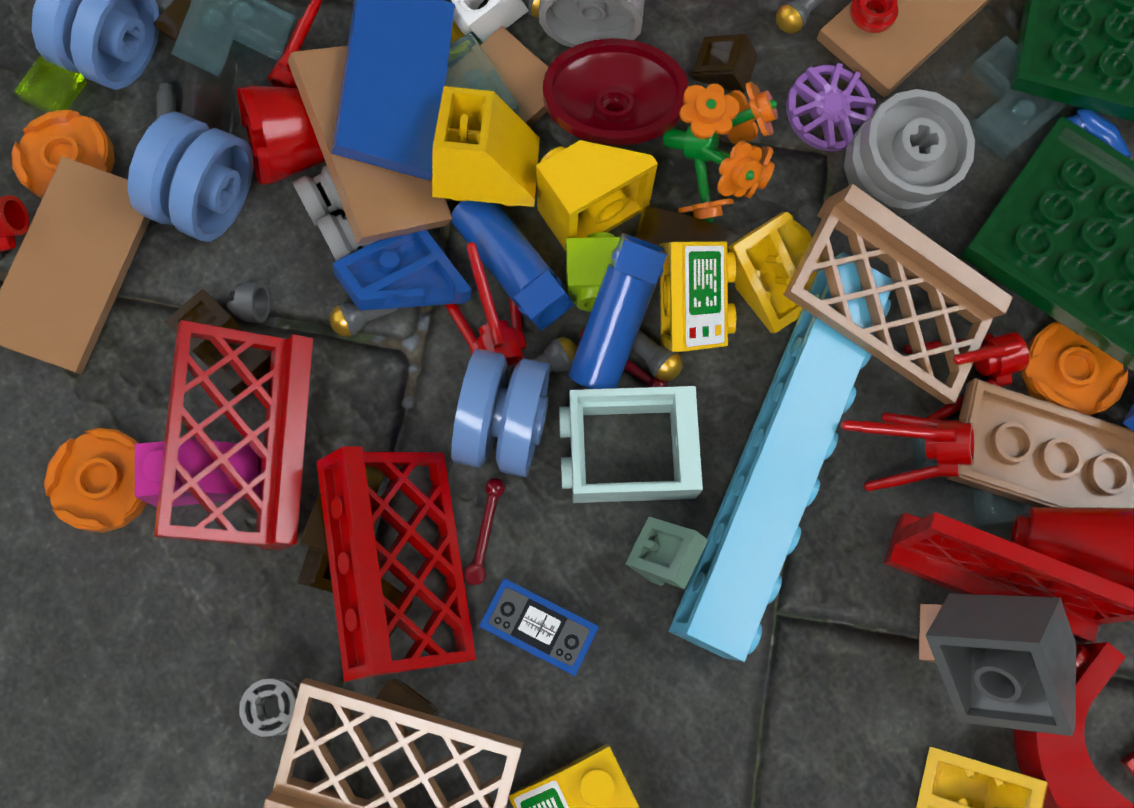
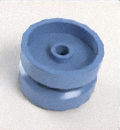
[32,0,159,90]
[127,111,254,242]
[451,349,550,477]

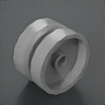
[539,0,645,48]
[844,89,975,217]

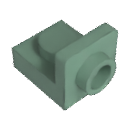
[626,516,708,590]

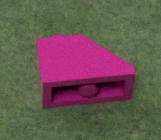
[135,439,261,507]

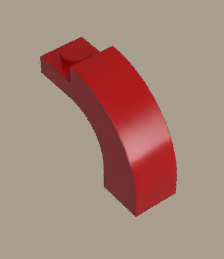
[1014,642,1134,808]

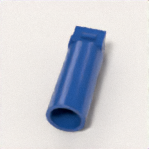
[451,201,574,331]
[568,233,667,389]

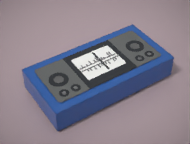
[479,578,599,677]

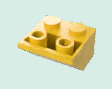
[432,86,540,207]

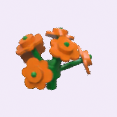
[663,81,778,223]

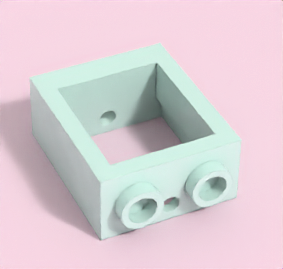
[559,386,703,503]

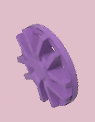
[786,63,876,152]

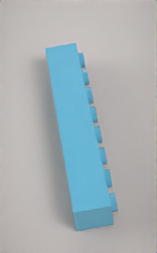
[668,252,893,662]

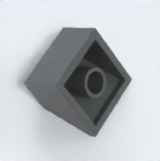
[925,593,1076,736]

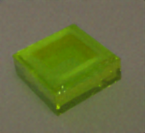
[14,55,87,112]

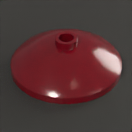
[543,38,689,147]

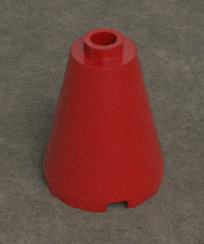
[237,85,325,186]
[1010,507,1134,590]

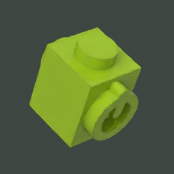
[566,232,620,312]

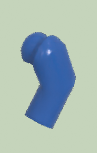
[1066,108,1132,158]

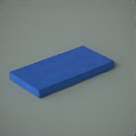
[331,0,455,181]

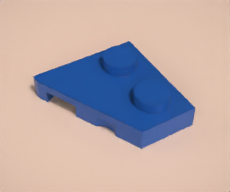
[332,230,471,311]

